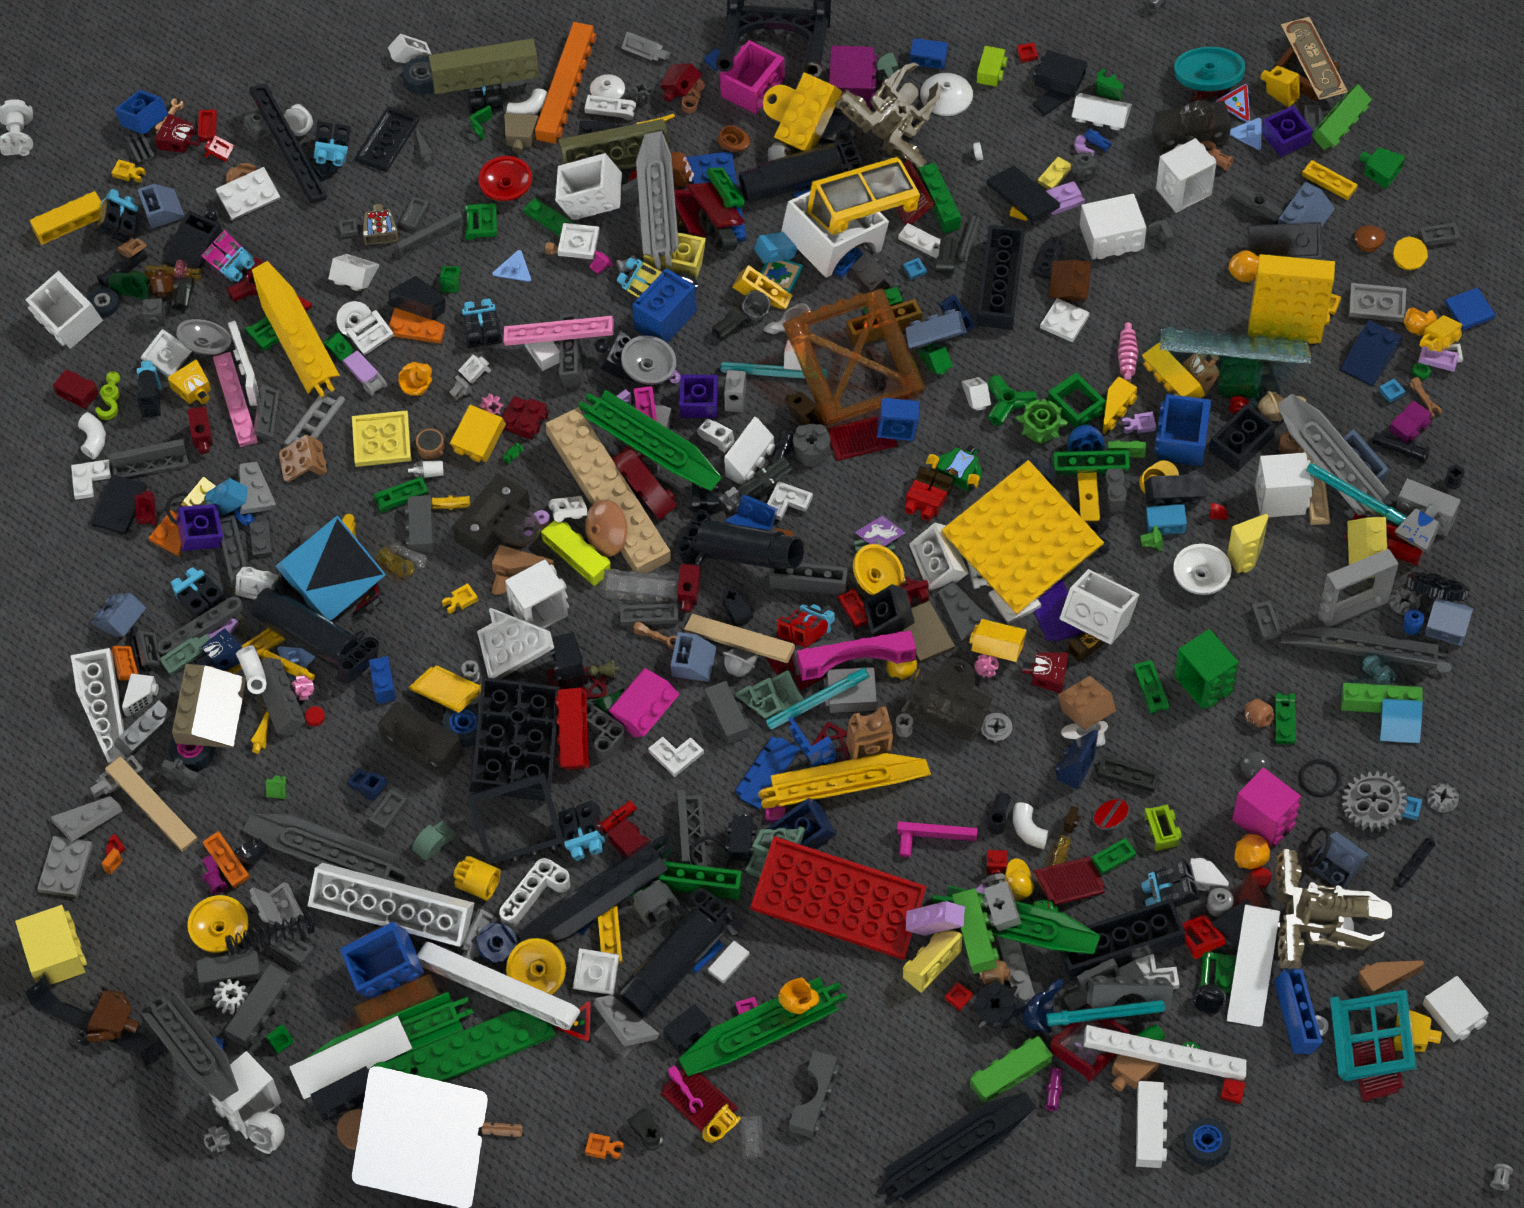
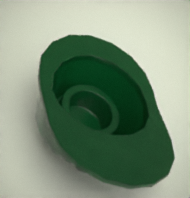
[108,270,150,300]
[591,683,631,716]

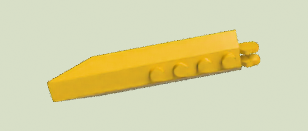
[252,261,340,397]
[758,753,931,809]

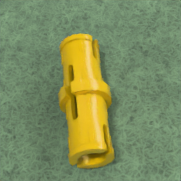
[432,495,470,510]

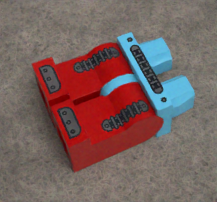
[777,604,835,648]

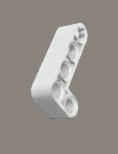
[499,858,570,928]

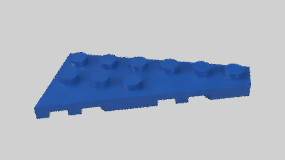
[686,152,746,242]

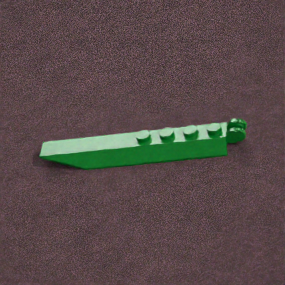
[578,390,722,491]
[930,885,1100,954]
[679,977,848,1076]
[304,992,474,1062]

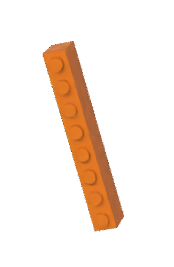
[535,22,596,144]

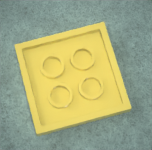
[352,411,411,467]

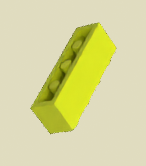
[541,520,611,586]

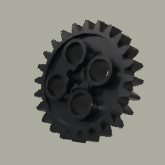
[1406,572,1470,602]

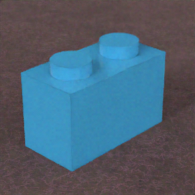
[754,232,798,264]
[205,478,248,516]
[1145,504,1187,535]

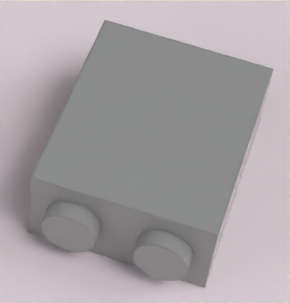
[824,668,877,713]

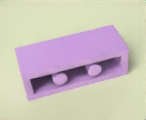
[906,901,965,936]

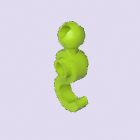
[95,371,120,420]

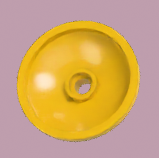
[853,544,904,596]
[188,895,249,953]
[506,938,566,995]

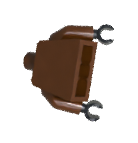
[77,986,140,1046]

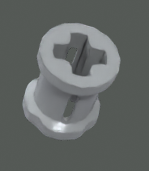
[616,255,636,274]
[362,373,387,397]
[461,660,480,683]
[896,713,913,737]
[1490,1164,1513,1191]

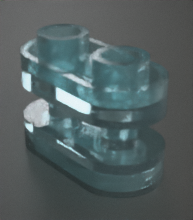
[1362,655,1397,685]

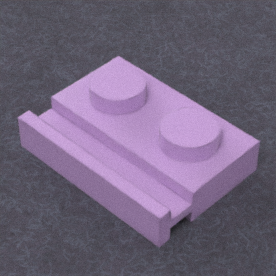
[1046,181,1085,215]

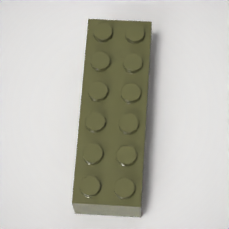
[429,38,539,94]
[559,119,670,170]

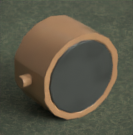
[416,429,445,460]

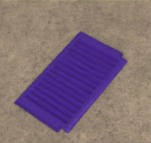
[1034,579,1085,642]

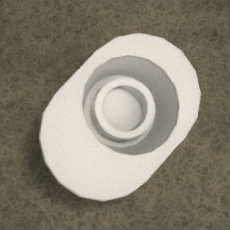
[1061,721,1108,747]

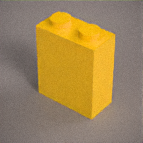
[450,405,506,462]
[969,619,1027,662]

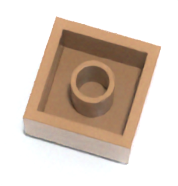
[1058,676,1116,730]

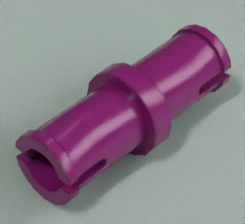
[1045,1068,1063,1111]

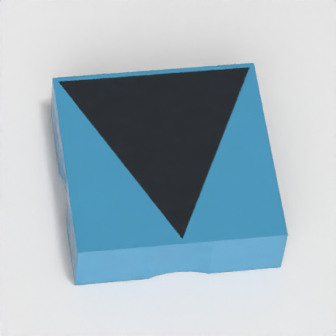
[275,516,386,621]

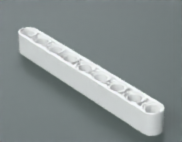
[417,942,580,1030]

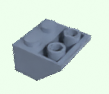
[137,184,185,229]
[91,593,146,637]
[1424,598,1473,646]
[671,632,716,682]
[1309,832,1369,889]

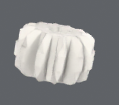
[213,979,248,1015]

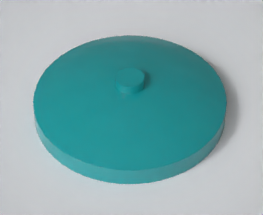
[1174,47,1245,91]

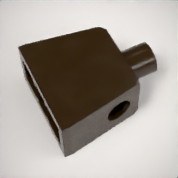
[785,392,825,426]

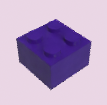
[1261,106,1313,157]
[680,375,718,418]
[176,504,223,551]

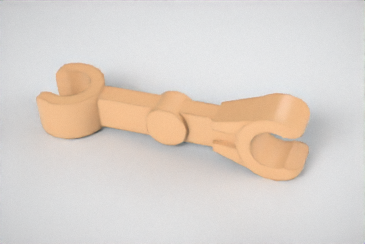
[155,99,183,134]

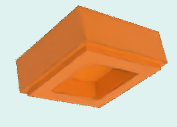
[102,848,123,874]

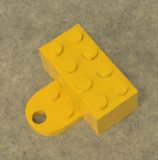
[763,72,842,151]

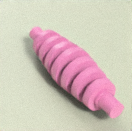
[1118,323,1138,383]

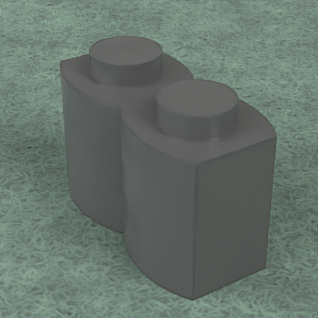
[1105,469,1127,513]

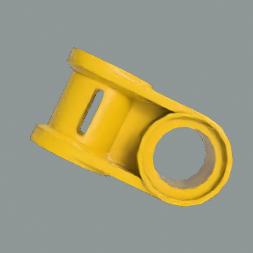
[702,1103,741,1143]

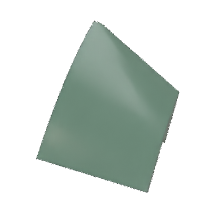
[735,670,804,719]
[745,827,805,878]

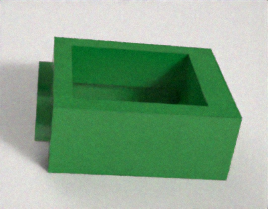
[1047,372,1106,428]

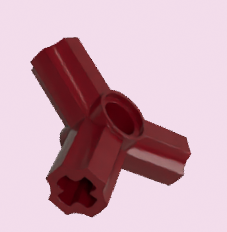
[227,257,264,302]

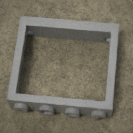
[1318,549,1398,627]

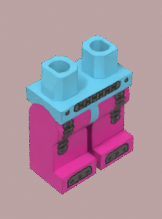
[201,230,255,282]

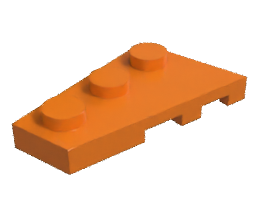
[389,307,445,344]

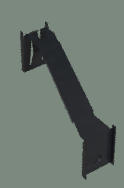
[23,974,167,1071]

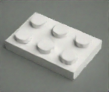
[216,167,280,221]

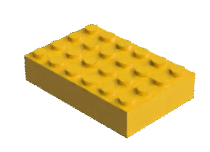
[1247,254,1335,344]

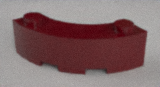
[612,445,677,519]

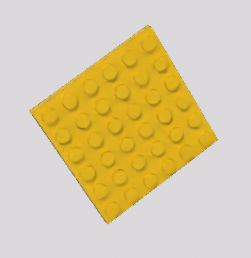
[941,460,1104,616]

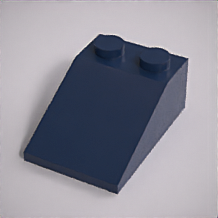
[1340,320,1402,387]
[1055,730,1098,789]
[766,798,837,849]

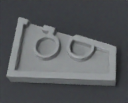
[593,995,659,1047]

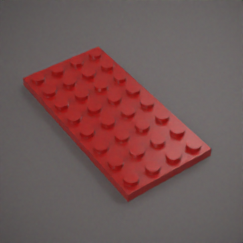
[750,836,927,960]

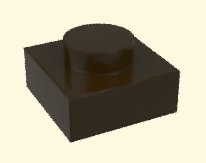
[1064,806,1081,833]

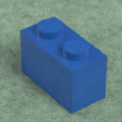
[910,38,948,69]
[369,656,396,704]

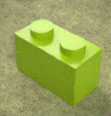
[977,46,1008,87]

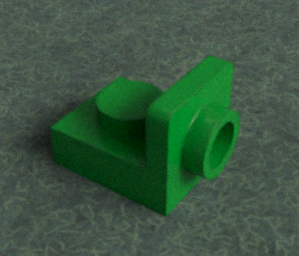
[440,266,461,293]

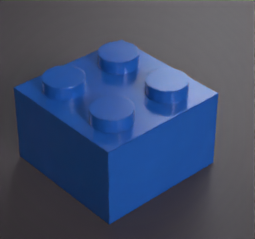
[114,90,168,134]
[877,398,919,441]

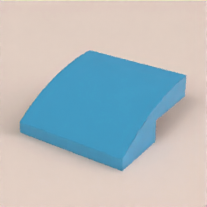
[1380,699,1423,743]

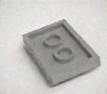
[1349,283,1406,322]
[37,836,93,898]

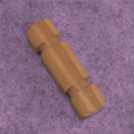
[482,1122,523,1137]

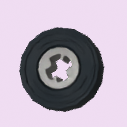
[87,287,119,318]

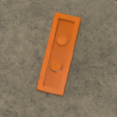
[202,831,251,889]

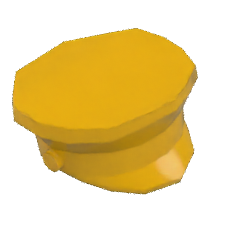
[1393,236,1428,270]

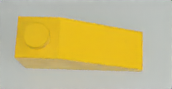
[732,265,793,310]

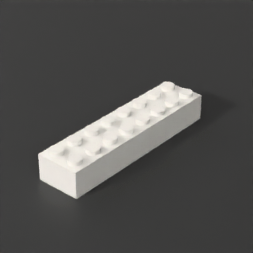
[308,863,474,947]

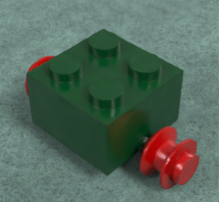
[1218,348,1264,415]

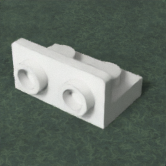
[235,567,279,600]

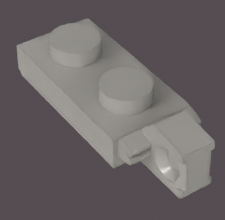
[622,32,670,61]
[90,755,144,798]
[461,908,497,961]

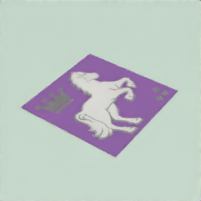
[855,516,905,546]

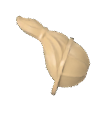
[1258,391,1306,422]

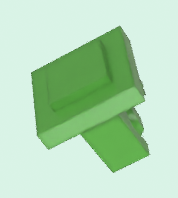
[1141,526,1163,551]
[266,775,287,799]

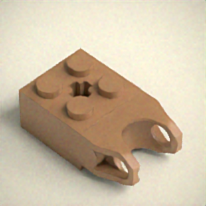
[846,706,893,760]

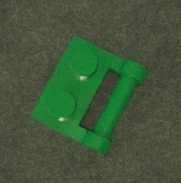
[464,203,497,240]
[244,316,280,351]
[1198,951,1237,995]

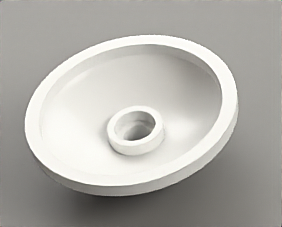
[920,73,973,116]
[1173,544,1231,595]

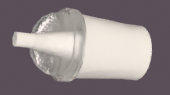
[408,460,443,479]

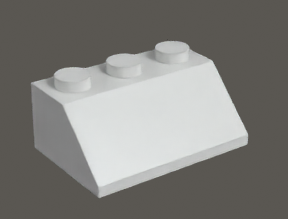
[1072,93,1132,130]
[724,417,775,485]
[909,523,969,591]

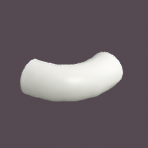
[506,89,548,115]
[78,412,106,459]
[236,645,267,694]
[1012,802,1048,850]

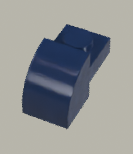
[939,294,976,336]
[347,768,388,801]

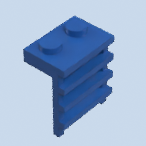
[788,716,838,767]

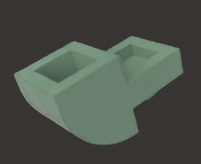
[877,52,898,82]
[412,821,456,861]

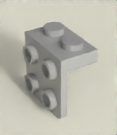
[250,882,304,929]

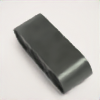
[698,208,737,251]

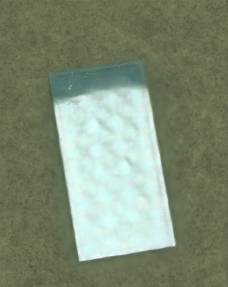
[1160,327,1311,364]

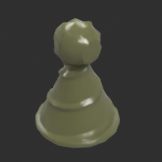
[588,659,620,679]

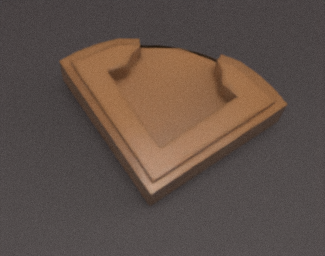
[491,575,511,595]

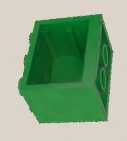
[1174,629,1239,710]

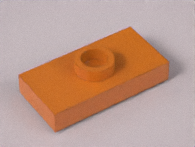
[111,646,138,681]

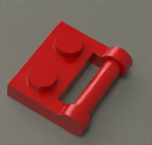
[1182,914,1225,959]

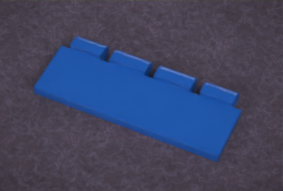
[735,736,800,810]

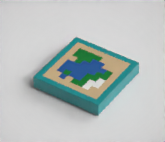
[761,259,803,294]

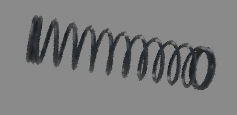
[225,912,315,957]

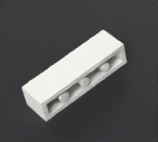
[1136,1081,1167,1168]

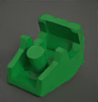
[1095,69,1123,101]

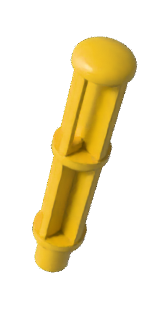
[261,650,315,681]

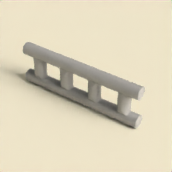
[283,388,345,446]

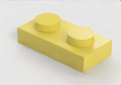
[1037,157,1071,190]
[181,477,216,507]

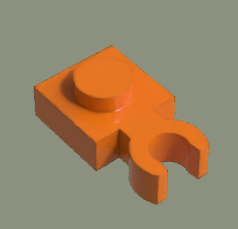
[585,1133,624,1159]

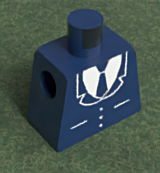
[197,628,242,671]

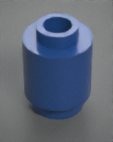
[1402,609,1424,635]

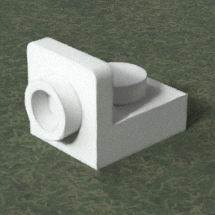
[458,354,491,384]

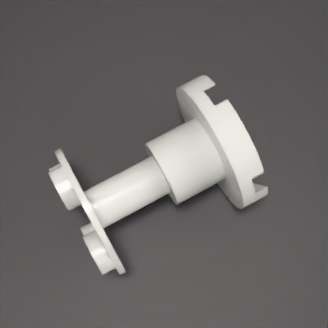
[0,100,33,156]

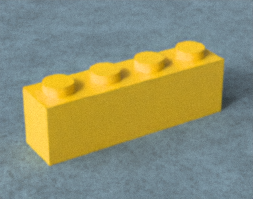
[30,191,101,245]
[1142,342,1205,399]

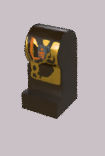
[1068,633,1105,663]

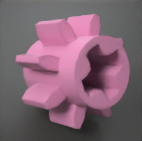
[478,393,503,414]
[975,654,999,678]
[291,675,314,700]

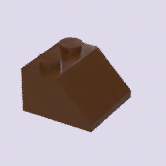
[1049,260,1091,302]

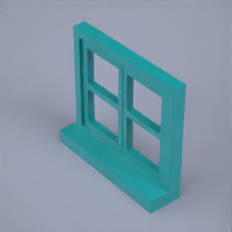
[1330,990,1417,1081]

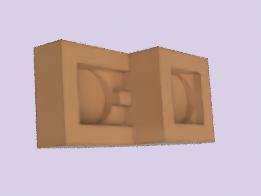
[118,238,147,257]

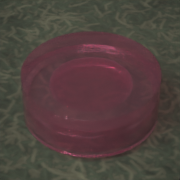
[174,260,187,279]

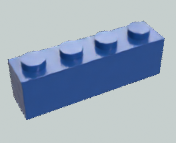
[1274,969,1323,1054]

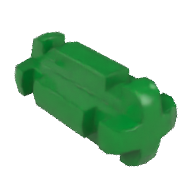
[502,443,523,464]

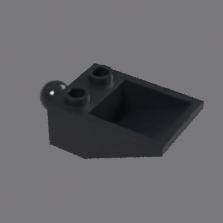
[165,209,222,276]
[595,331,655,387]

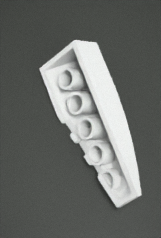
[71,648,126,763]

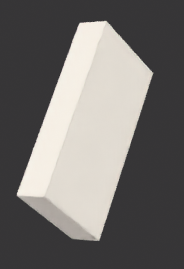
[708,941,750,984]

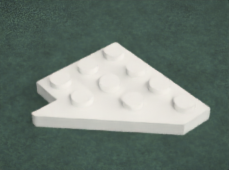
[477,608,554,679]

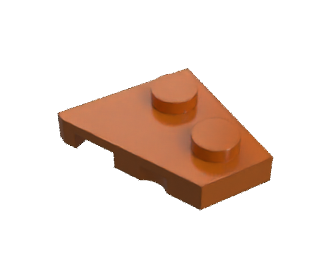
[149,510,181,556]

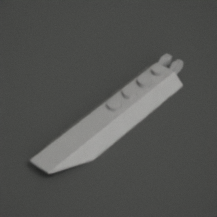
[636,131,679,269]
[1277,394,1390,517]

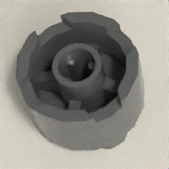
[793,424,830,467]
[633,880,680,928]

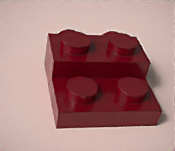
[502,396,549,440]

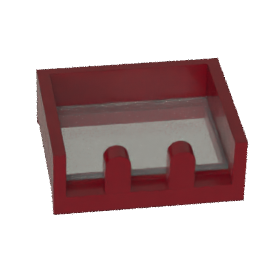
[1050,1006,1129,1083]

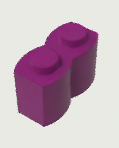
[1389,401,1432,443]

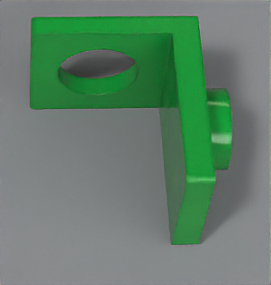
[470,106,493,140]
[323,332,355,362]

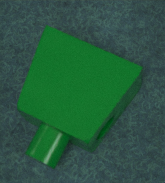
[1359,148,1406,189]

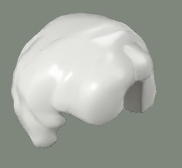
[284,104,313,136]

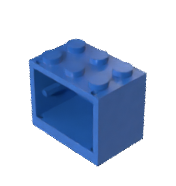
[632,268,697,343]
[1154,394,1211,466]
[340,921,424,1001]

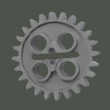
[1342,771,1408,832]

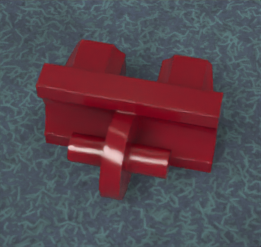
[134,491,157,526]
[898,576,929,606]

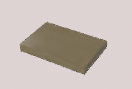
[902,601,955,664]

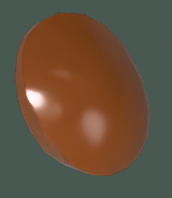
[717,126,750,152]
[1354,225,1385,252]

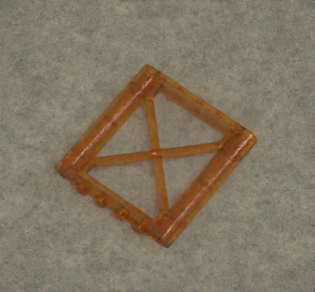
[783,289,926,425]

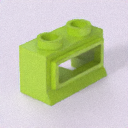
[1144,804,1182,851]

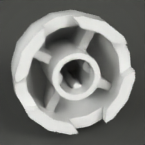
[242,1111,285,1154]

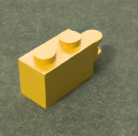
[1419,315,1462,353]

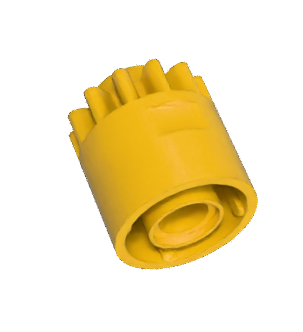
[453,856,501,901]

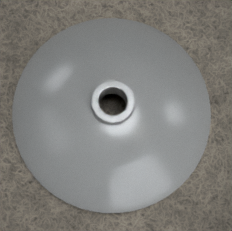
[176,319,231,355]
[621,335,676,385]

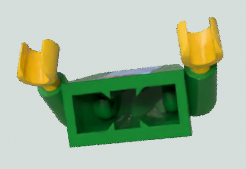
[926,445,982,491]

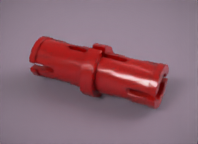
[601,800,637,834]

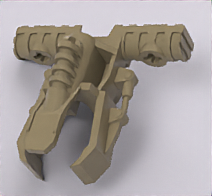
[834,63,941,172]
[1275,849,1392,969]

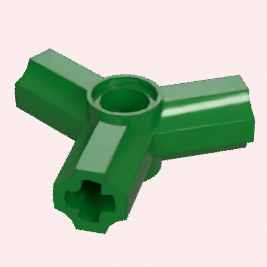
[986,375,1036,426]

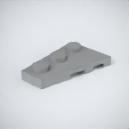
[238,462,276,514]
[51,796,122,842]

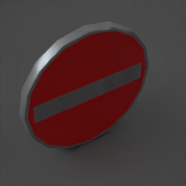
[1093,798,1130,831]

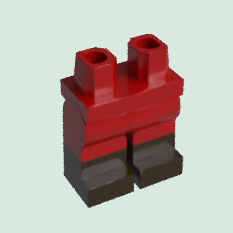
[905,466,954,522]

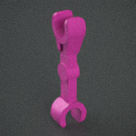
[668,1066,703,1113]

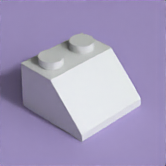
[328,254,379,291]

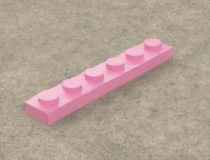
[504,316,614,346]
[213,352,258,447]

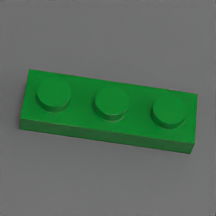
[523,198,575,237]

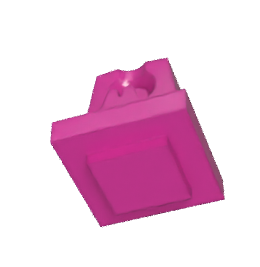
[590,250,613,274]

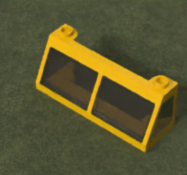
[806,157,920,235]

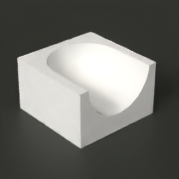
[781,188,889,278]

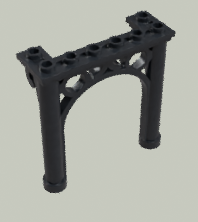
[716,0,831,77]

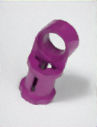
[202,854,227,895]

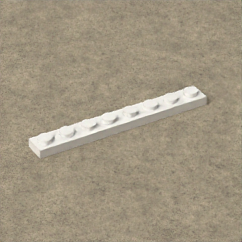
[1084,1025,1246,1081]

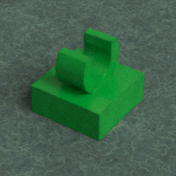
[265,1024,294,1054]

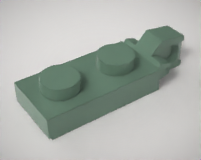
[160,634,211,676]

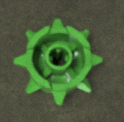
[1016,399,1068,444]

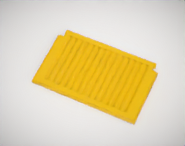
[408,665,480,713]

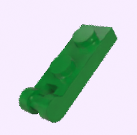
[706,168,744,208]
[373,477,429,513]
[1133,660,1169,714]
[1275,693,1296,745]

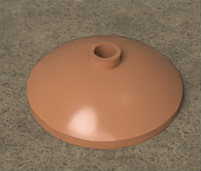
[585,500,628,557]

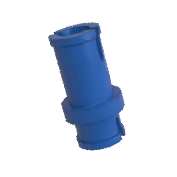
[1084,128,1112,152]

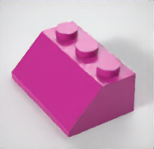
[608,668,680,737]

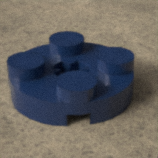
[475,923,517,964]

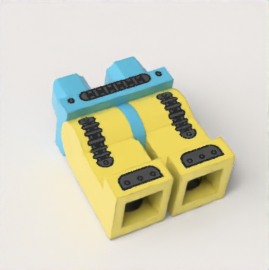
[617,258,662,298]

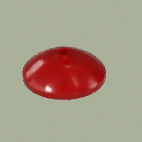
[479,156,532,201]

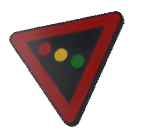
[352,583,382,615]
[555,1000,593,1043]

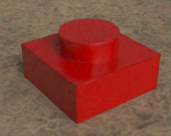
[1220,1078,1246,1104]

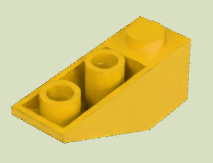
[1103,377,1138,434]

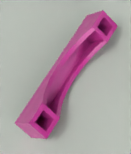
[797,630,917,681]

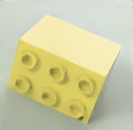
[15,905,87,985]

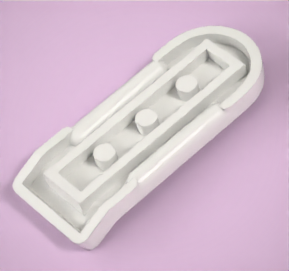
[228,321,259,406]

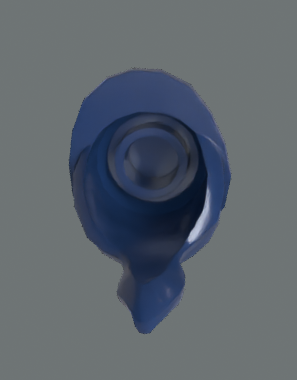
[1022,979,1063,1034]

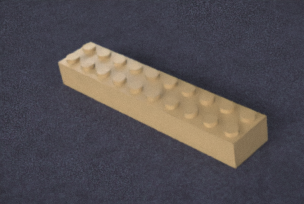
[546,407,671,578]

